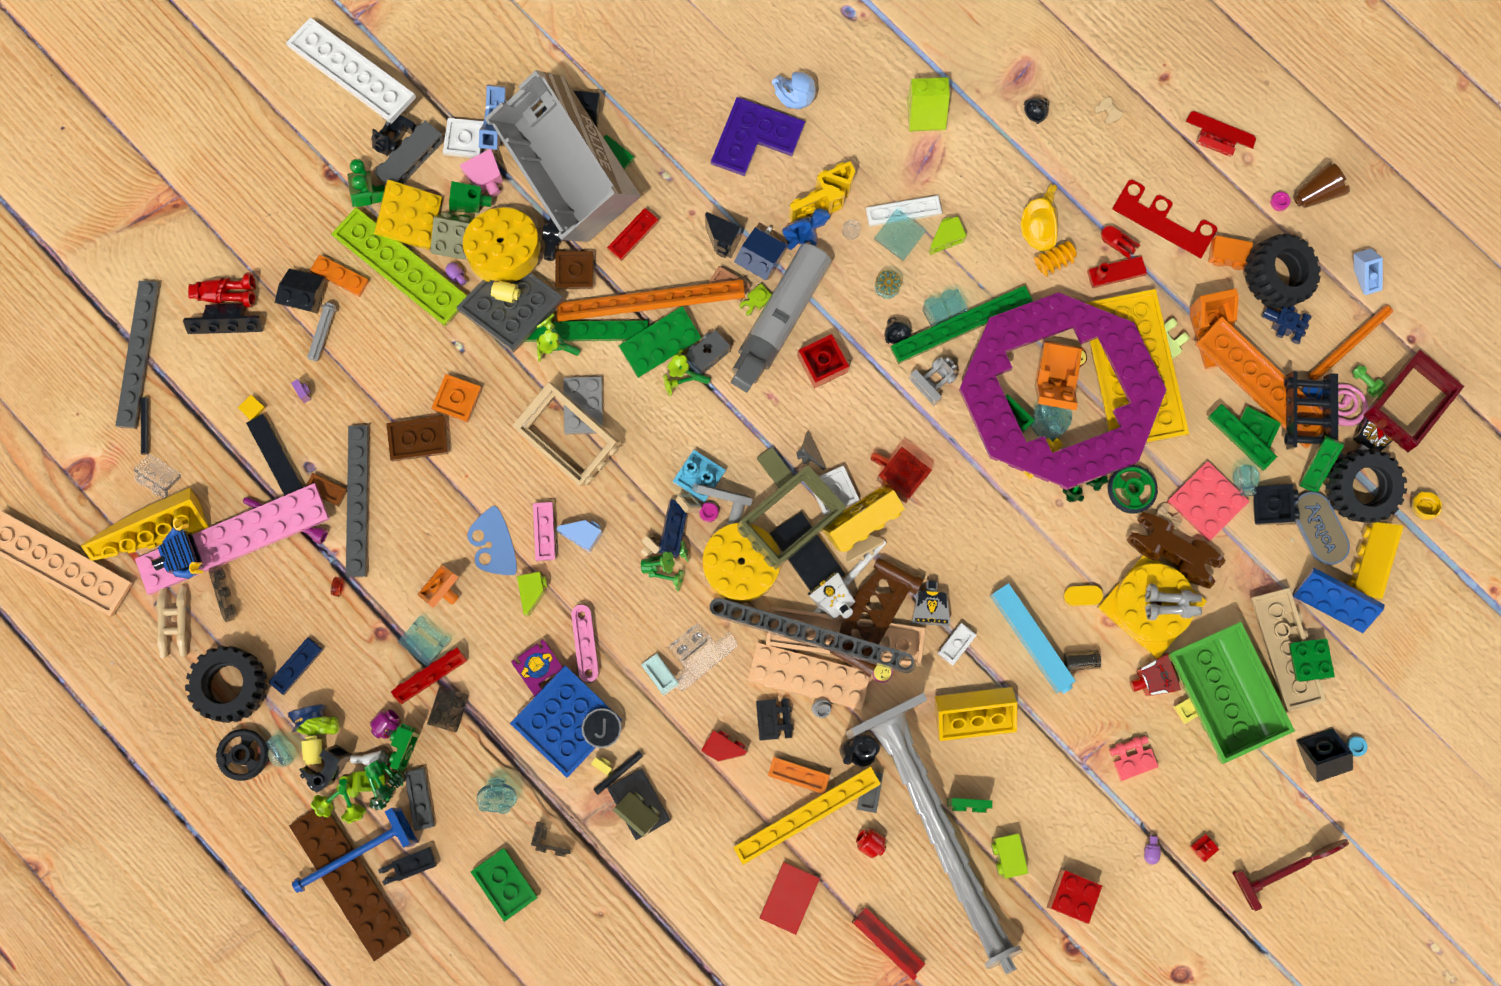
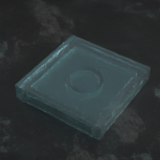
[874,209,926,261]

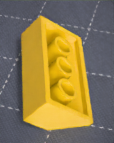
[822,485,905,552]
[1347,522,1404,601]
[934,687,1017,741]

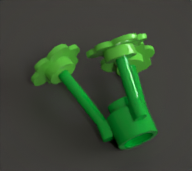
[641,541,689,591]

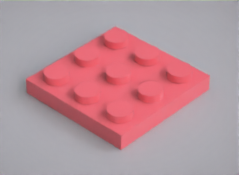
[1167,461,1250,542]

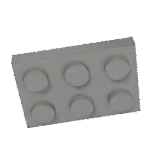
[564,377,603,435]

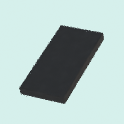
[770,512,846,591]

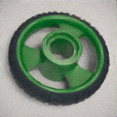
[1108,465,1158,514]

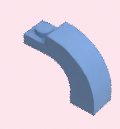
[479,84,506,150]

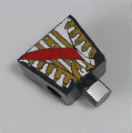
[1353,417,1393,452]

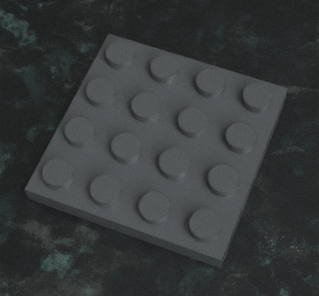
[456,273,564,353]

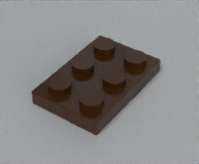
[386,415,449,462]

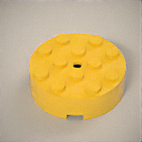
[463,207,541,283]
[703,523,780,603]

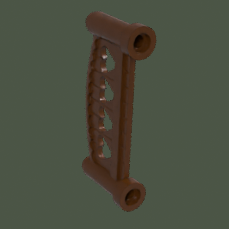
[829,558,925,678]

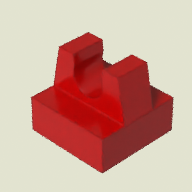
[1190,834,1220,862]

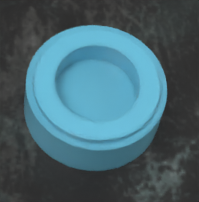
[1346,737,1368,757]

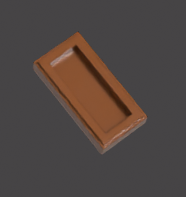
[305,473,347,507]

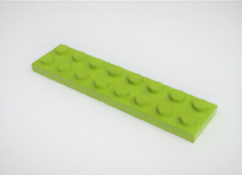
[331,207,467,327]

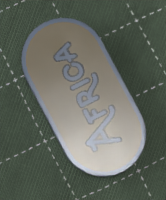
[1295,492,1350,565]

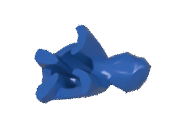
[782,208,831,250]

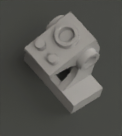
[909,357,958,406]

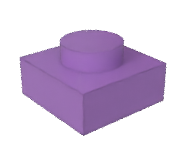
[291,379,311,403]

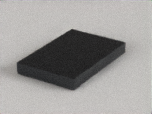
[607,768,671,841]

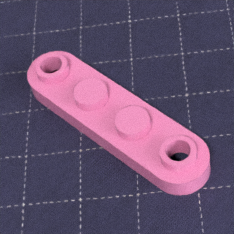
[571,605,599,683]

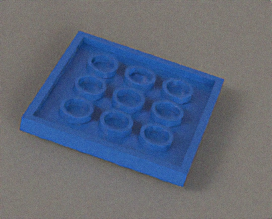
[510,666,622,778]

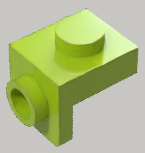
[352,771,385,793]

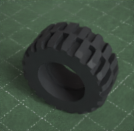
[1245,233,1321,309]
[1326,449,1407,523]
[185,646,268,723]

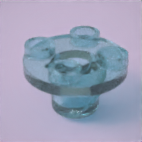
[477,777,517,814]

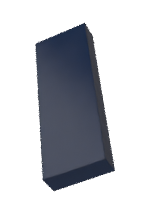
[658,499,687,558]
[268,637,323,695]

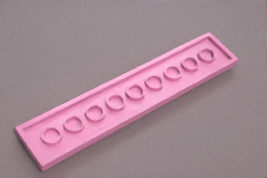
[135,483,330,595]

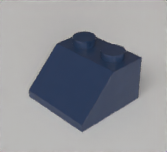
[734,227,788,280]

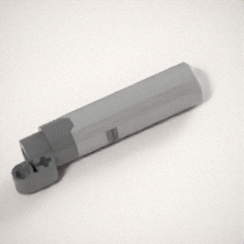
[730,243,832,393]

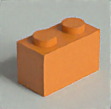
[1208,235,1253,270]

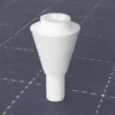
[350,750,388,766]

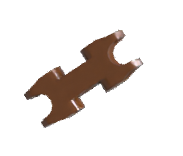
[1127,512,1226,589]

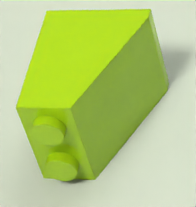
[907,77,950,132]

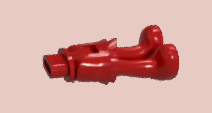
[188,272,256,308]

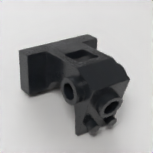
[371,115,416,156]
[299,744,353,793]

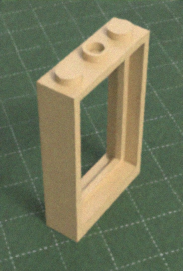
[513,382,621,486]

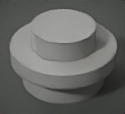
[812,699,831,718]

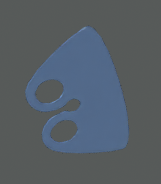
[467,506,517,575]

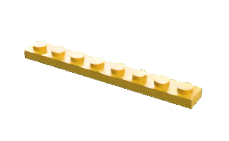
[733,767,881,865]

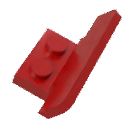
[1185,111,1256,157]

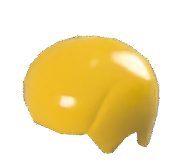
[1412,492,1442,520]

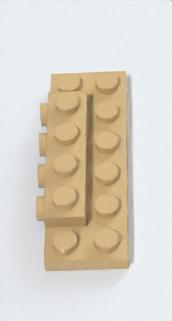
[1251,588,1326,712]

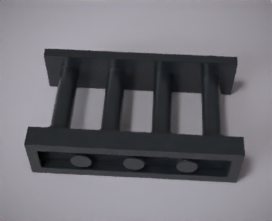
[1284,371,1339,450]

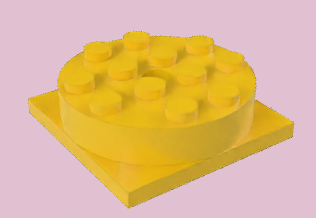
[1098,555,1207,659]

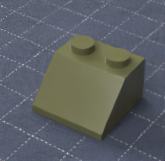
[613,792,661,837]

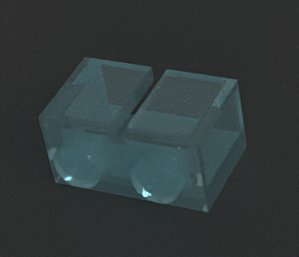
[922,289,968,327]

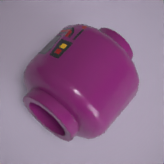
[370,709,400,739]

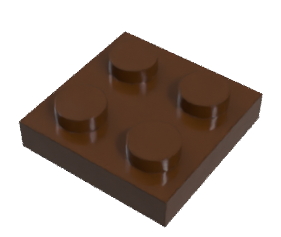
[555,251,594,290]

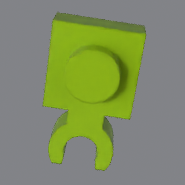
[739,284,771,316]

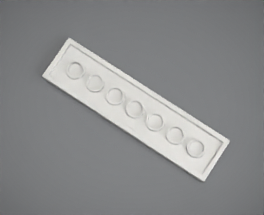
[286,17,416,124]

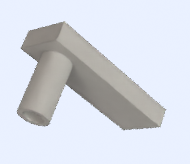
[692,482,752,524]

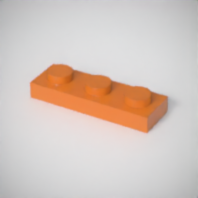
[310,254,369,297]
[767,757,830,794]

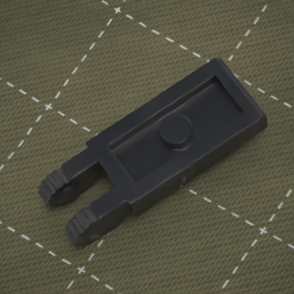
[378,847,437,885]

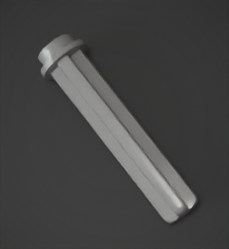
[308,302,337,361]

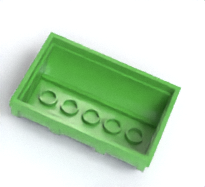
[1168,622,1295,764]

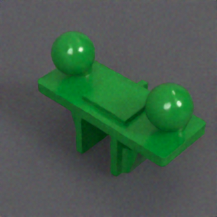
[347,159,385,207]

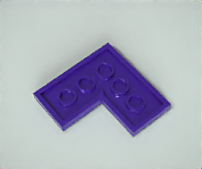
[711,97,805,176]

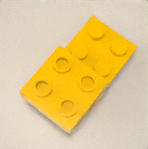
[789,161,855,223]

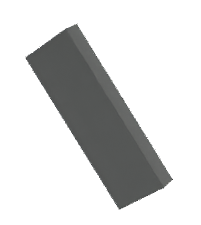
[405,768,435,831]

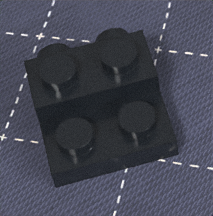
[1253,484,1300,525]

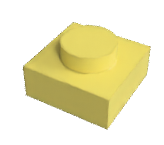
[1174,698,1198,724]
[591,757,613,776]

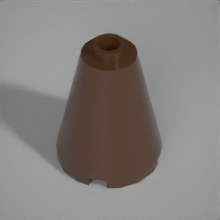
[1294,161,1350,208]

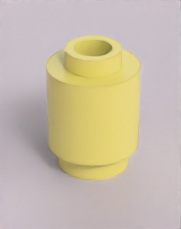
[491,281,521,303]
[301,736,322,765]

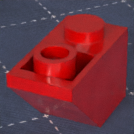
[701,730,747,762]

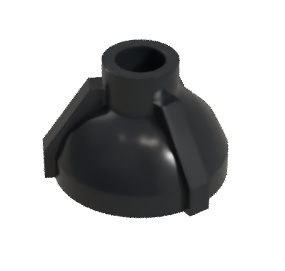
[1023,97,1050,124]
[884,317,911,344]

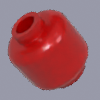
[856,828,886,858]

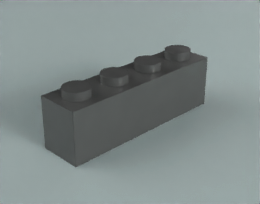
[375,120,444,185]

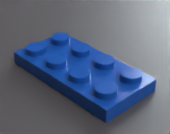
[1293,568,1385,633]

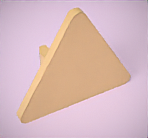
[846,535,884,563]

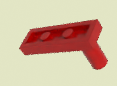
[1087,256,1147,289]

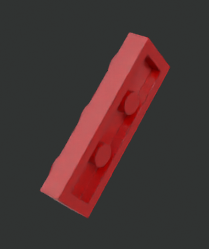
[607,208,659,261]

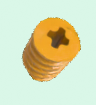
[1034,241,1077,277]

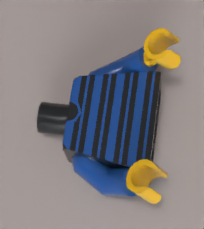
[152,517,204,579]

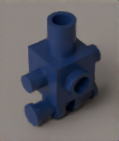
[1261,306,1312,344]

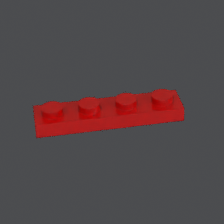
[391,647,467,705]

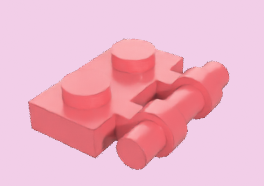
[1109,735,1159,781]

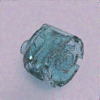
[1031,404,1072,440]

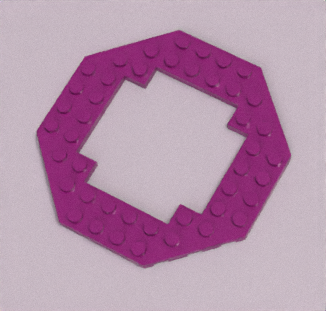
[959,292,1167,490]

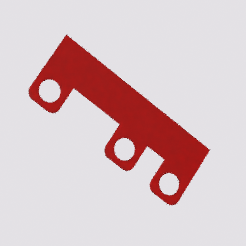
[1112,179,1217,259]

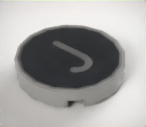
[581,708,621,748]

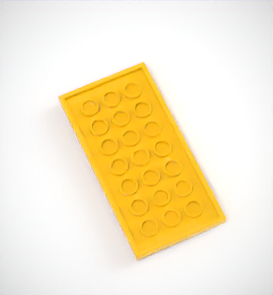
[1086,289,1189,443]

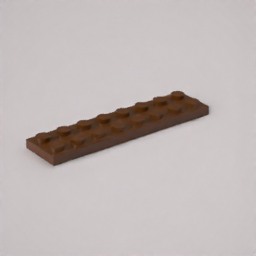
[289,809,409,961]

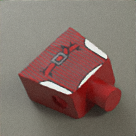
[1130,655,1181,697]

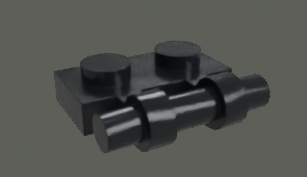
[756,698,794,741]

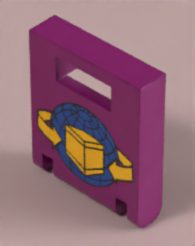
[511,639,563,697]

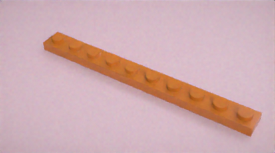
[557,279,745,322]

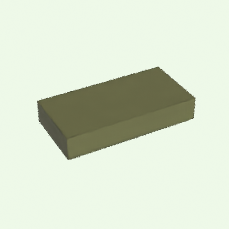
[757,447,794,488]

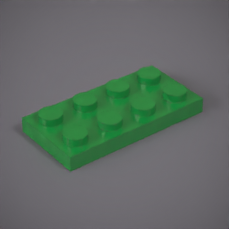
[618,306,702,378]

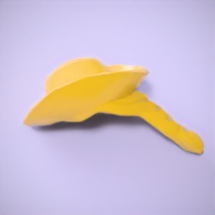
[1020,184,1058,251]

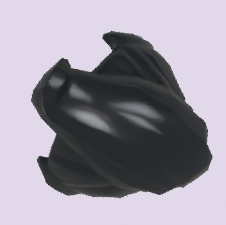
[839,735,881,768]

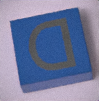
[1301,378,1323,399]

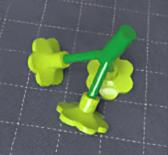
[536,313,580,362]
[663,349,710,397]
[311,774,366,824]

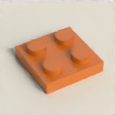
[431,374,482,423]

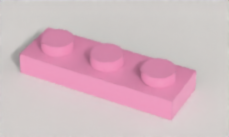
[533,502,556,562]

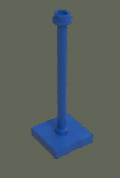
[292,807,419,893]

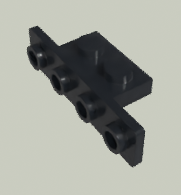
[183,303,263,334]

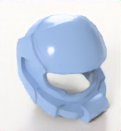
[772,72,815,109]

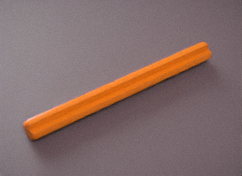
[1308,305,1393,380]

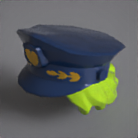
[288,704,339,736]

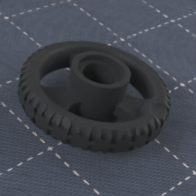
[216,729,269,781]

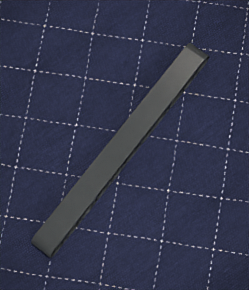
[709,598,916,673]

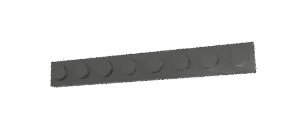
[115,281,160,429]
[346,425,369,578]

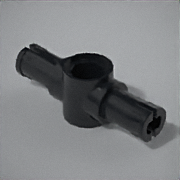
[542,217,563,261]

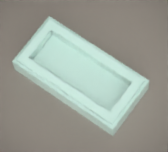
[641,653,679,696]

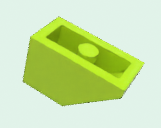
[929,216,966,255]
[517,572,548,617]

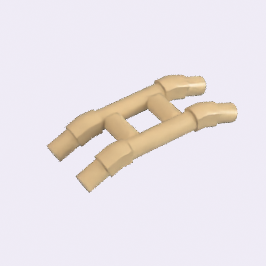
[157,586,188,658]

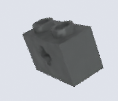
[687,330,731,375]

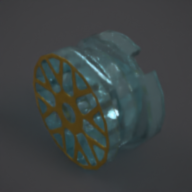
[874,270,902,299]

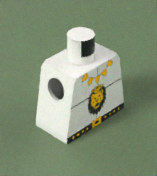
[807,571,855,618]

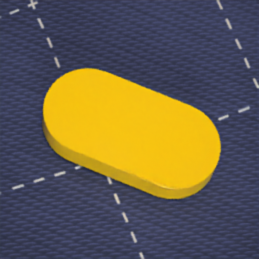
[1063,586,1103,606]

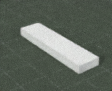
[865,195,942,227]

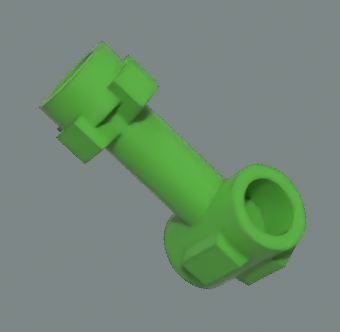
[1351,365,1386,397]

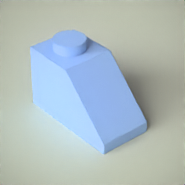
[1354,248,1383,295]
[556,520,603,553]

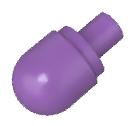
[445,262,467,286]
[1144,836,1161,865]

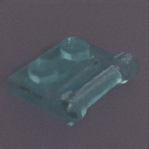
[398,615,451,667]

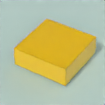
[237,395,266,420]

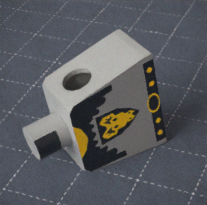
[911,581,950,626]

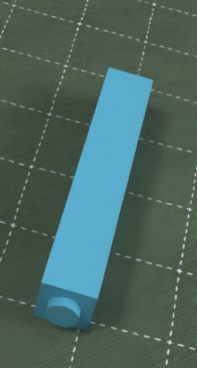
[990,583,1076,694]

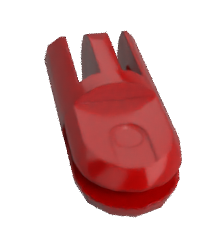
[1101,225,1141,259]

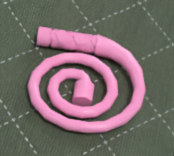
[1320,384,1368,426]

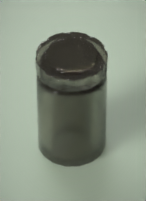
[1064,649,1101,672]

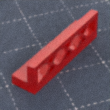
[852,907,925,981]

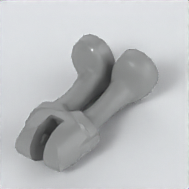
[1145,584,1202,621]

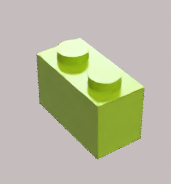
[991,833,1029,879]

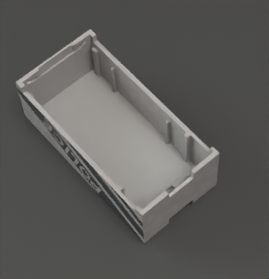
[484,70,641,242]

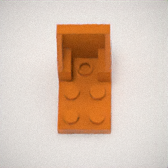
[1190,288,1239,370]
[1035,340,1082,411]

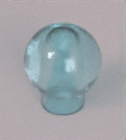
[1232,464,1260,496]
[266,735,297,768]

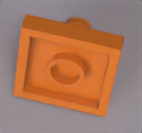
[417,565,459,608]

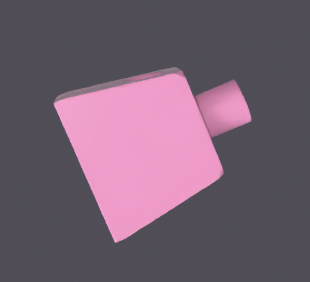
[460,149,503,197]

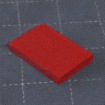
[759,862,820,935]

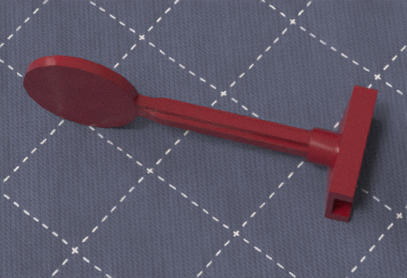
[1232,839,1349,912]

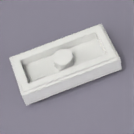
[937,623,976,666]

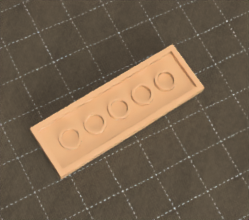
[748,643,869,710]

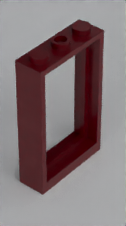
[1363,350,1465,453]

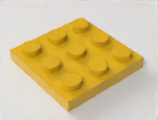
[374,180,442,250]

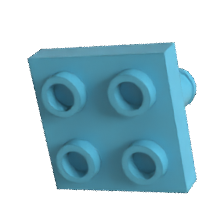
[673,450,726,503]

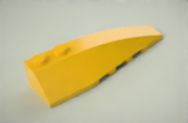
[81,488,209,561]

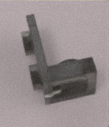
[531,821,572,857]

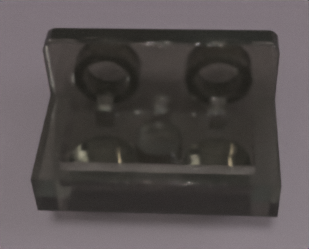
[427,686,468,733]

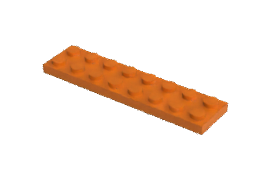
[1195,317,1323,449]

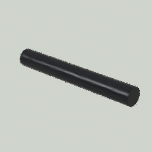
[141,398,149,455]
[593,751,644,795]

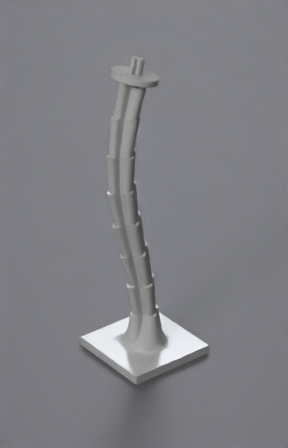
[846,693,1023,975]

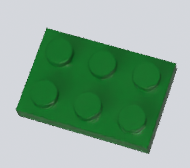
[471,848,538,922]

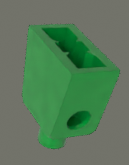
[449,181,492,213]

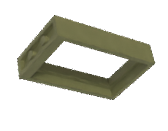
[737,465,847,570]

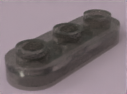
[209,565,237,623]

